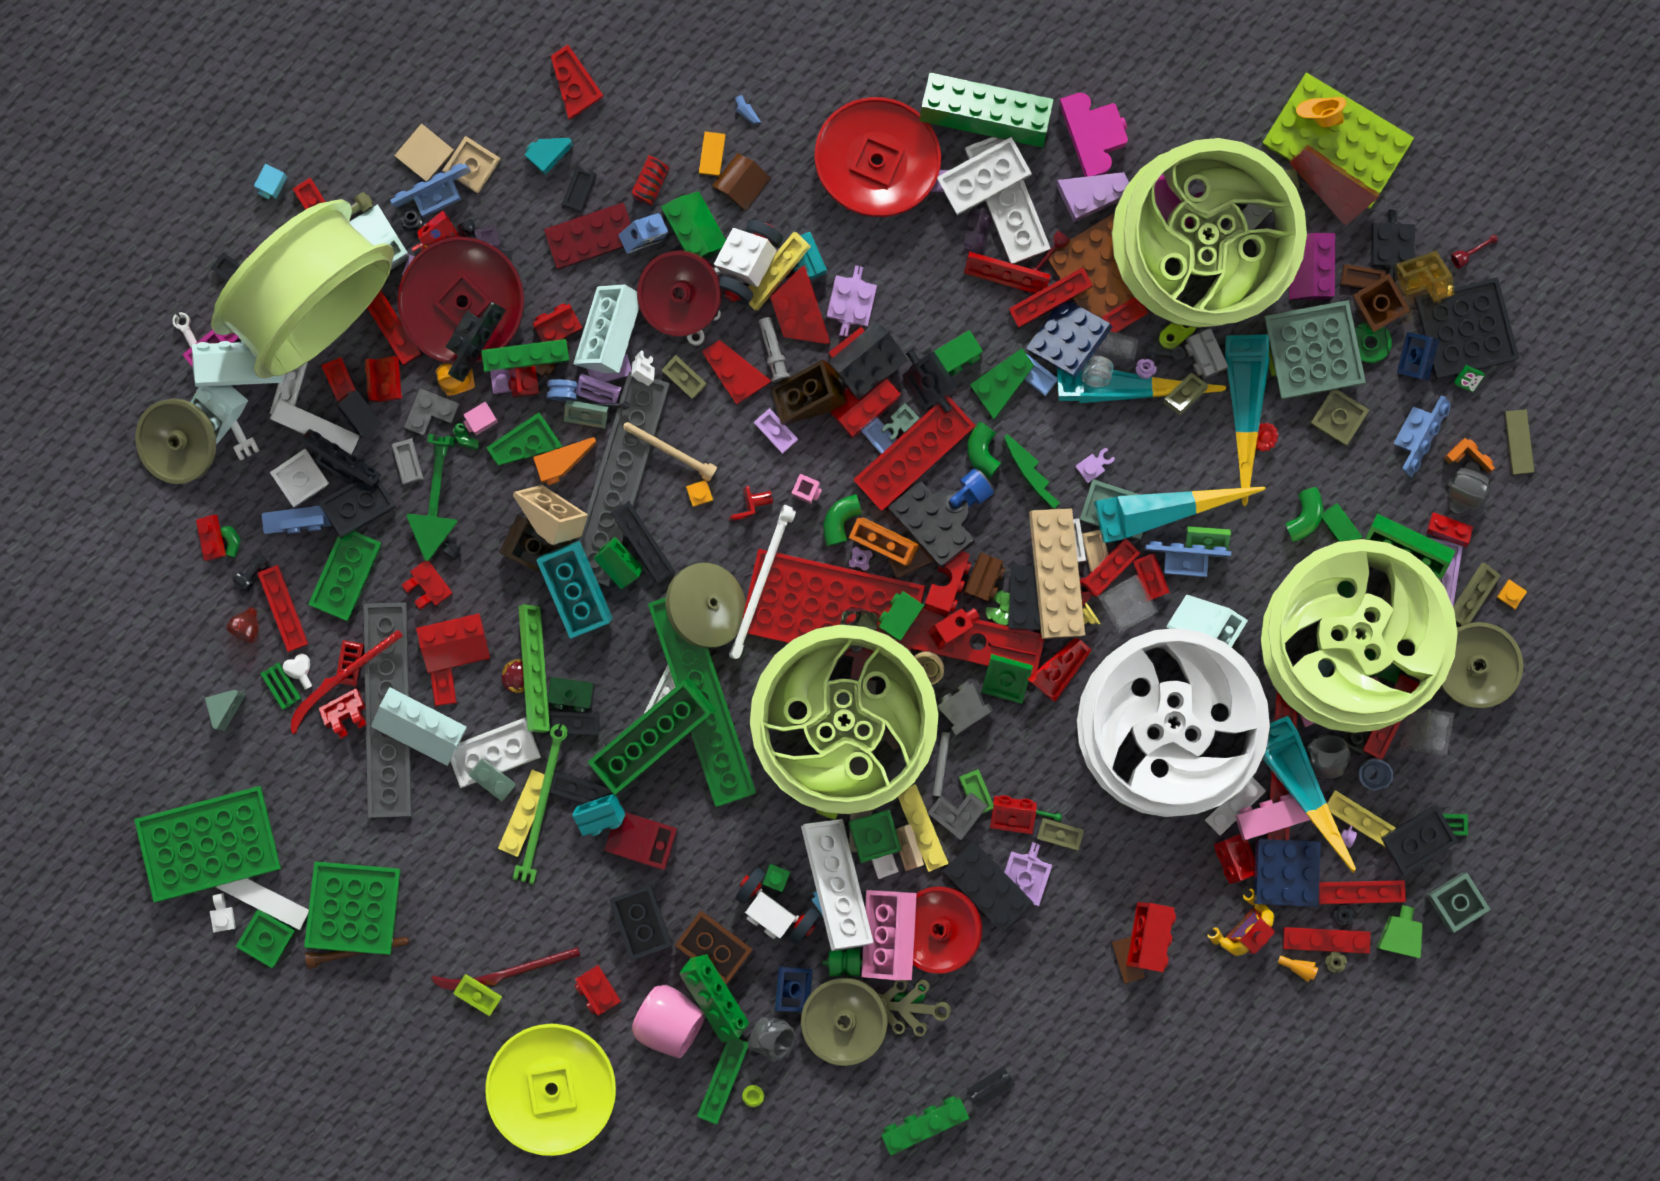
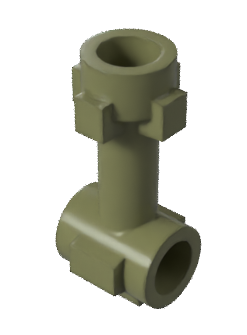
[349,192,374,222]

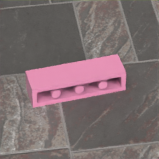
[1235,794,1310,840]

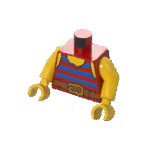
[1208,889,1275,956]

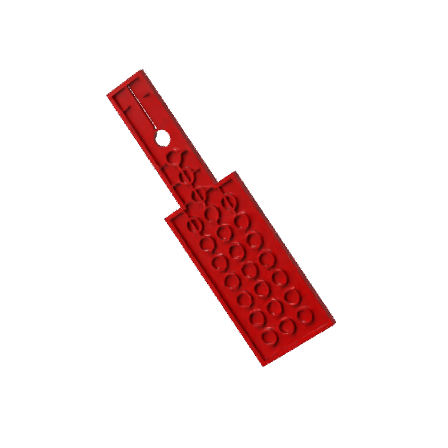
[742,549,1044,676]

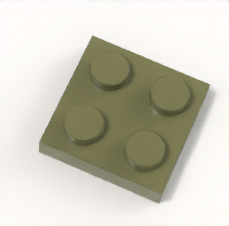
[1310,389,1369,446]

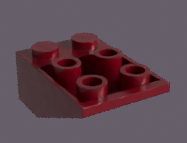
[604,812,678,870]

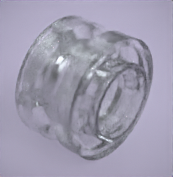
[1081,356,1114,387]

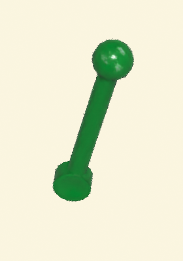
[1036,810,1062,822]

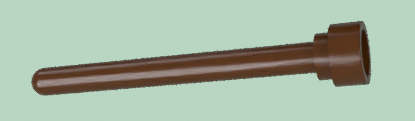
[305,937,409,969]

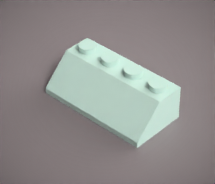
[573,285,640,374]
[192,341,282,387]
[371,687,467,766]

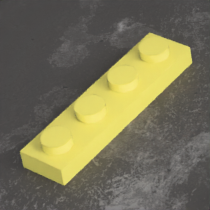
[748,232,811,310]
[498,769,544,857]
[898,784,948,872]
[1327,790,1395,848]

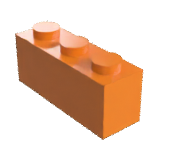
[849,517,920,565]

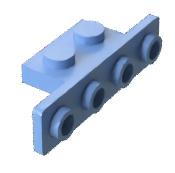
[390,164,472,218]
[1394,396,1451,477]
[262,506,332,534]
[1144,541,1231,577]

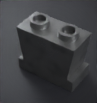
[937,681,994,735]

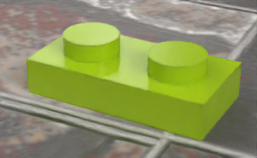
[453,974,502,1016]

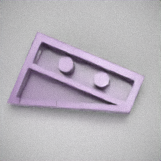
[1056,172,1129,223]

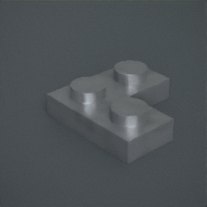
[404,389,460,436]
[928,792,988,840]

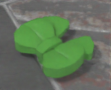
[986,590,1010,626]

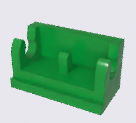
[593,537,643,589]

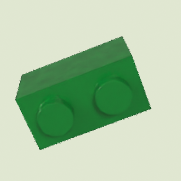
[933,330,983,376]
[878,591,924,642]

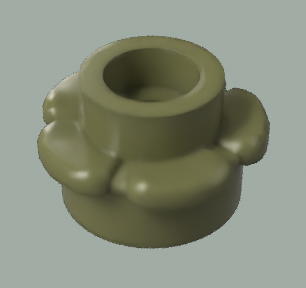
[1325,952,1347,973]

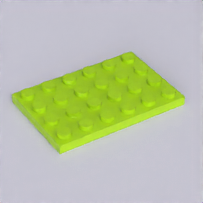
[1262,72,1414,209]

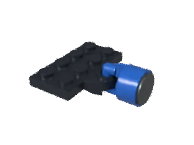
[888,469,994,569]

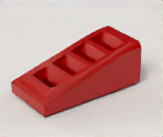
[336,640,364,687]

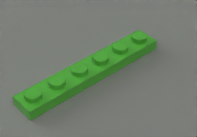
[518,604,550,733]

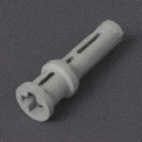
[758,317,790,383]

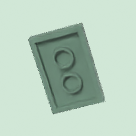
[1079,479,1143,540]

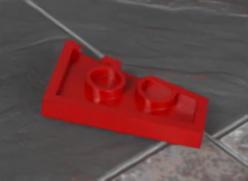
[551,44,604,120]
[702,340,772,405]
[1027,637,1092,702]

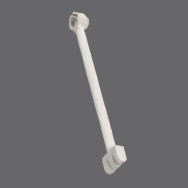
[173,312,260,461]
[729,505,796,659]

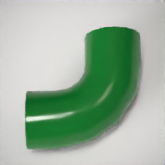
[967,421,1001,480]
[1285,487,1324,542]
[823,494,862,547]

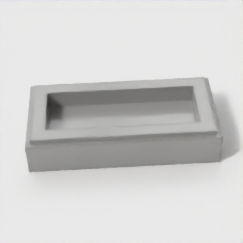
[392,438,424,485]

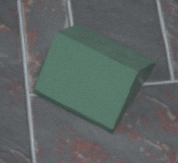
[205,690,246,731]

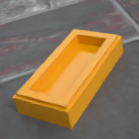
[699,132,726,176]

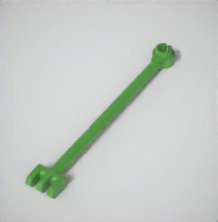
[513,724,568,885]

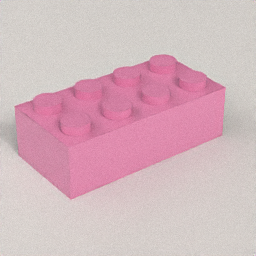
[862,890,917,980]

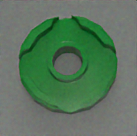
[1355,323,1392,364]

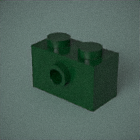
[547,677,595,713]

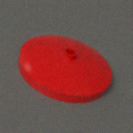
[913,887,982,974]

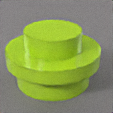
[742,1085,764,1107]

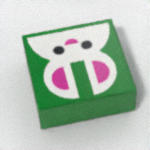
[1454,365,1485,392]

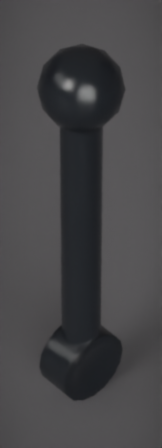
[590,401,630,410]

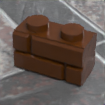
[964,552,1006,602]

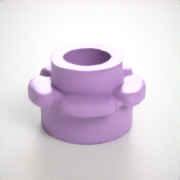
[1135,359,1156,379]

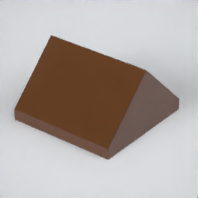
[712,153,771,211]
[1352,274,1410,332]

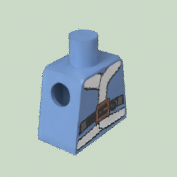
[618,213,668,254]

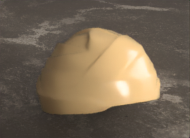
[914,651,944,685]

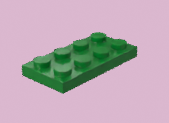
[308,531,382,622]

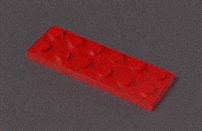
[853,396,976,512]

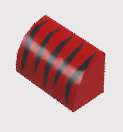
[631,155,669,206]

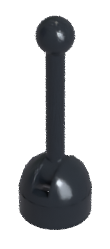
[457,219,476,238]

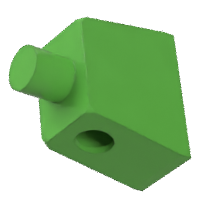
[1377,905,1422,958]

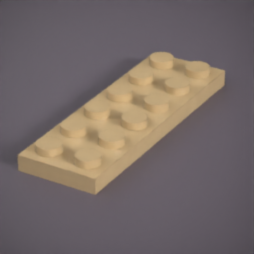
[1029,509,1085,639]

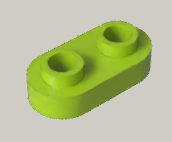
[1159,322,1196,349]

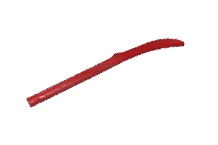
[291,630,403,734]

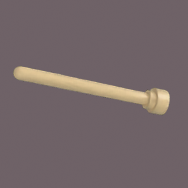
[623,422,717,482]

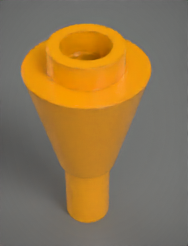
[1278,956,1319,982]

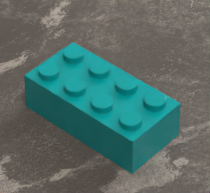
[536,540,613,639]

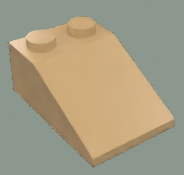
[513,485,588,545]

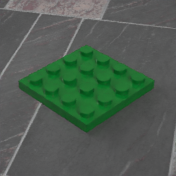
[304,862,401,955]

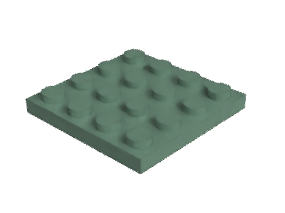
[1264,300,1366,400]

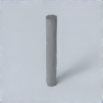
[933,732,950,796]

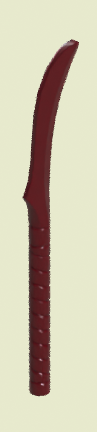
[431,947,581,990]

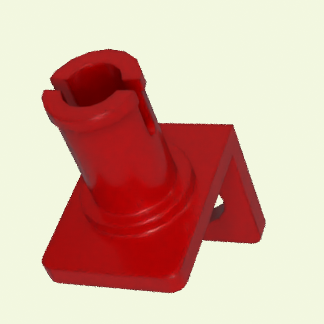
[728,486,773,521]

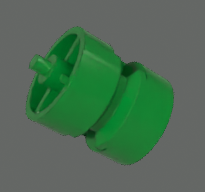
[823,948,862,977]

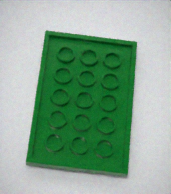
[134,786,281,903]

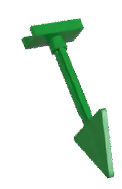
[406,434,458,561]

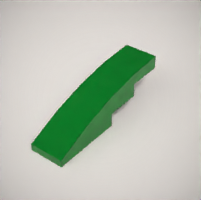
[1003,434,1060,510]

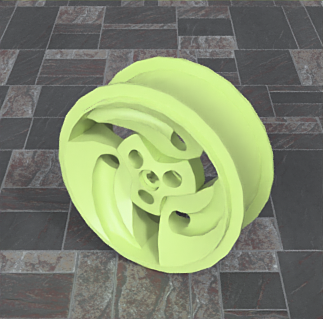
[1112,138,1307,328]
[211,199,394,379]
[1261,539,1458,733]
[750,625,938,814]

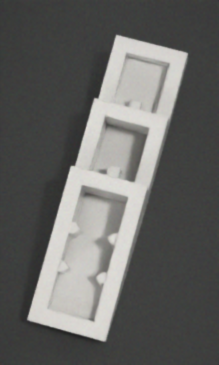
[270,400,360,454]

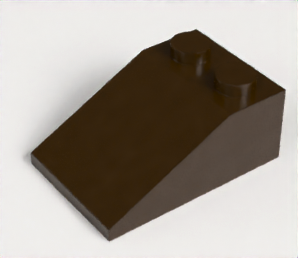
[771,359,846,425]
[499,515,574,573]

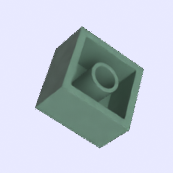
[1426,873,1491,933]

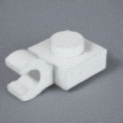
[210,893,236,932]

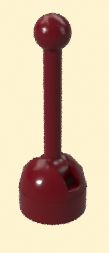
[1032,230,1071,271]
[1450,235,1498,269]

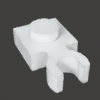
[631,350,655,386]

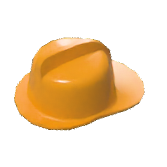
[1296,97,1346,128]
[435,363,475,396]

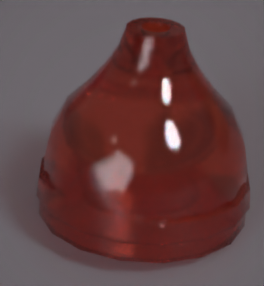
[226,607,259,643]

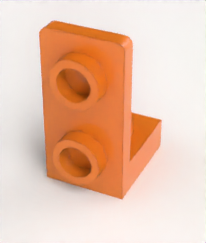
[1444,438,1495,473]

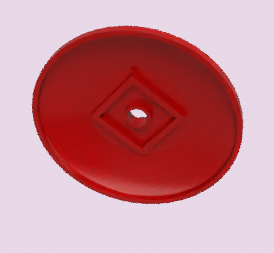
[814,97,941,217]

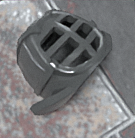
[1447,462,1489,514]
[1308,734,1350,779]
[748,1017,796,1062]

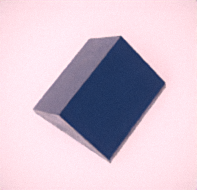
[1397,332,1440,381]
[775,966,813,1012]

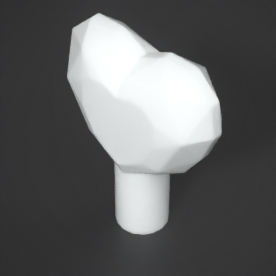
[283,653,312,689]

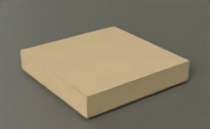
[394,124,454,182]
[442,136,501,194]

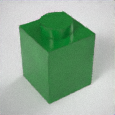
[762,864,791,892]

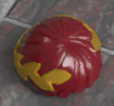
[501,659,525,694]

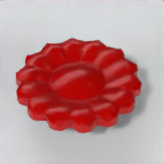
[1256,422,1279,452]

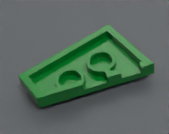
[970,348,1034,420]
[487,412,563,466]

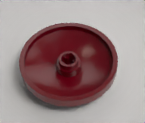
[637,251,722,336]

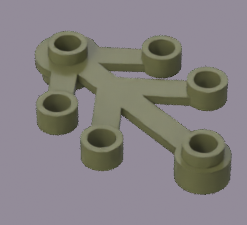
[878,980,951,1037]

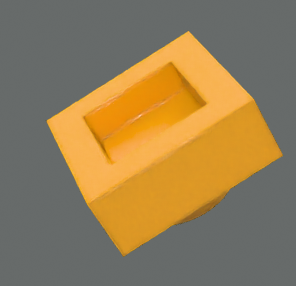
[686,480,713,507]
[1496,579,1527,609]

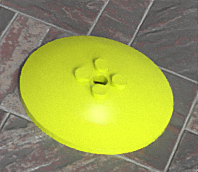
[486,1024,616,1156]

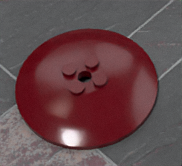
[398,237,524,364]

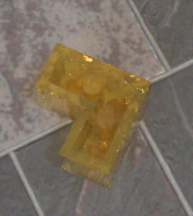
[1396,251,1454,302]

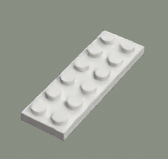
[965,137,1051,264]
[801,819,874,951]

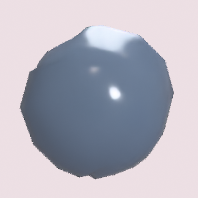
[1358,758,1393,791]

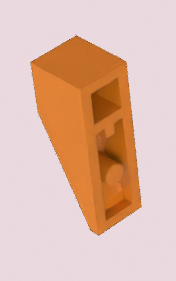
[533,437,597,485]

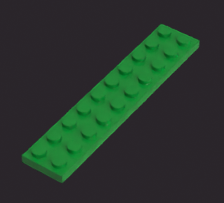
[648,597,756,807]

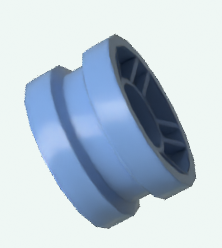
[547,380,577,401]

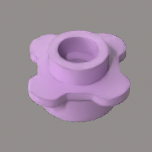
[849,547,872,571]
[1341,825,1357,848]

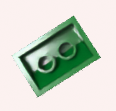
[661,192,726,259]

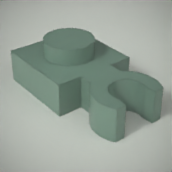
[881,403,920,441]

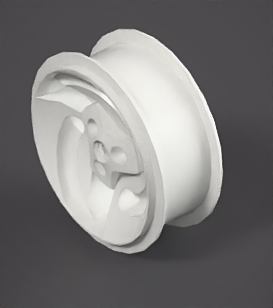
[1077,628,1270,817]

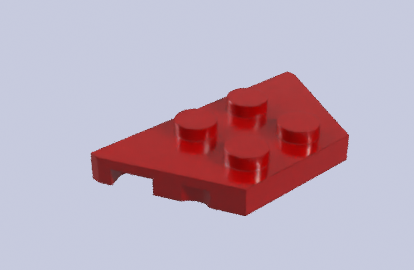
[770,265,830,344]

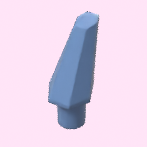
[735,95,761,124]

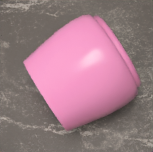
[631,985,705,1059]

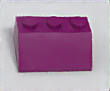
[1289,233,1335,301]

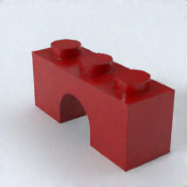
[923,552,972,618]

